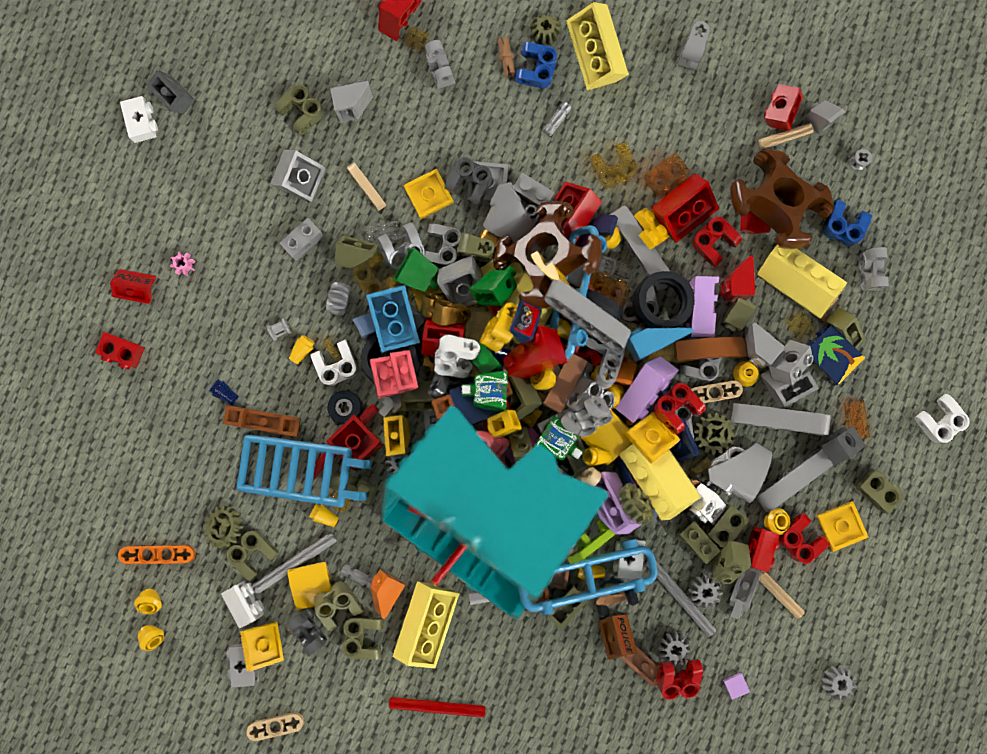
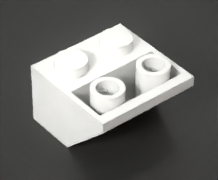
[221,580,264,628]

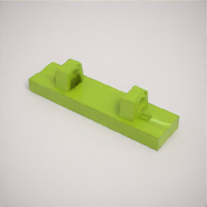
[567,519,616,565]

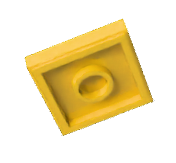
[403,169,454,220]
[625,411,680,464]
[816,501,869,552]
[240,621,284,671]

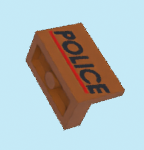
[598,614,637,660]

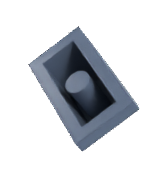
[353,313,376,341]

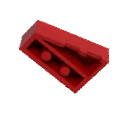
[378,0,422,41]
[503,325,568,379]

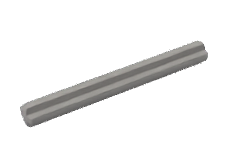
[252,533,337,594]
[645,560,716,637]

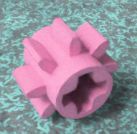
[170,252,196,276]

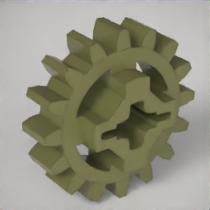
[693,413,736,454]
[618,483,655,526]
[203,505,243,549]

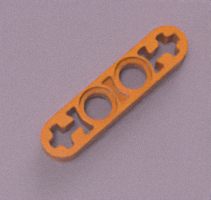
[118,545,196,564]

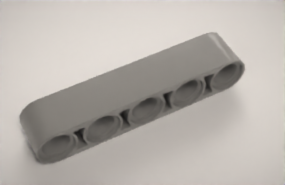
[609,205,670,292]
[545,280,631,351]
[731,403,831,435]
[755,448,833,513]

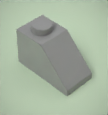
[805,100,845,134]

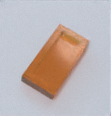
[843,400,871,439]

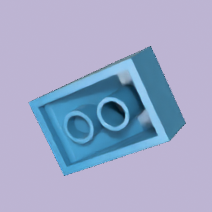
[366,285,420,352]
[626,328,694,362]

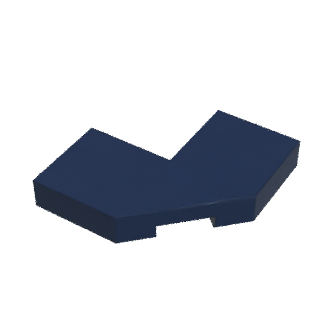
[575,215,618,247]

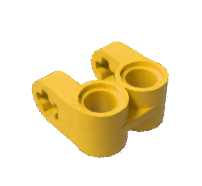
[480,303,518,353]

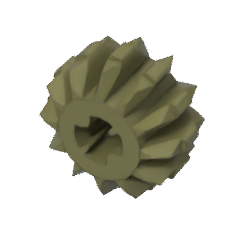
[530,11,562,45]

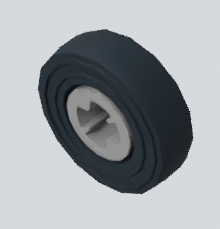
[327,390,362,424]

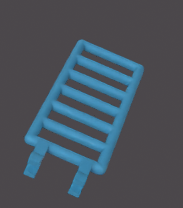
[237,434,372,508]

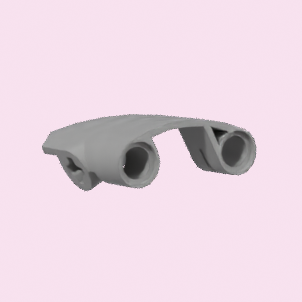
[483,182,536,243]
[708,443,772,503]

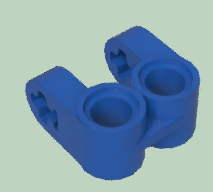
[515,42,557,88]
[822,199,872,246]

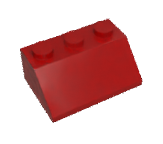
[651,173,719,243]
[539,182,602,243]

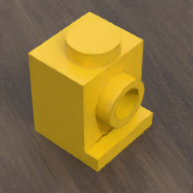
[487,410,522,438]

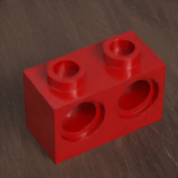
[95,332,145,370]

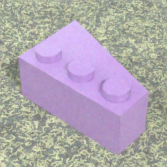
[685,276,719,339]
[615,356,679,423]
[595,472,642,534]

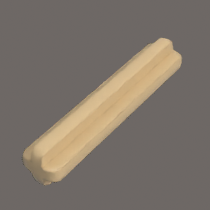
[758,123,814,149]
[759,571,805,619]

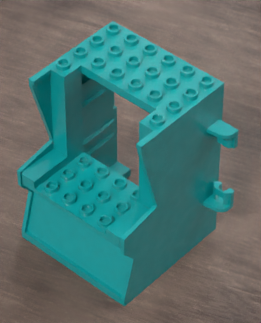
[381,405,609,621]

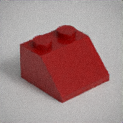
[720,256,755,301]
[326,415,384,471]
[747,526,780,572]

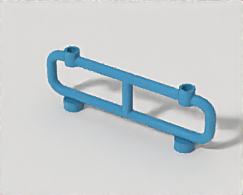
[549,225,607,360]
[519,538,658,615]

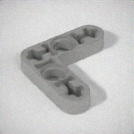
[579,327,625,388]

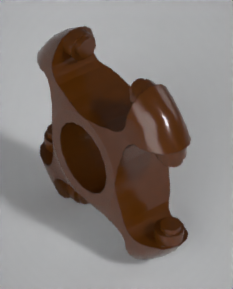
[730,150,834,249]
[493,201,602,308]

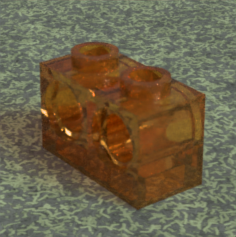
[643,152,690,196]
[588,272,631,308]

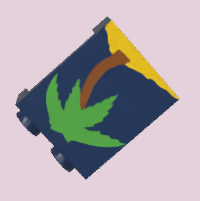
[805,325,865,386]

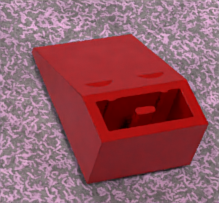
[422,317,465,356]

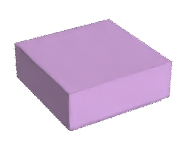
[723,672,750,700]

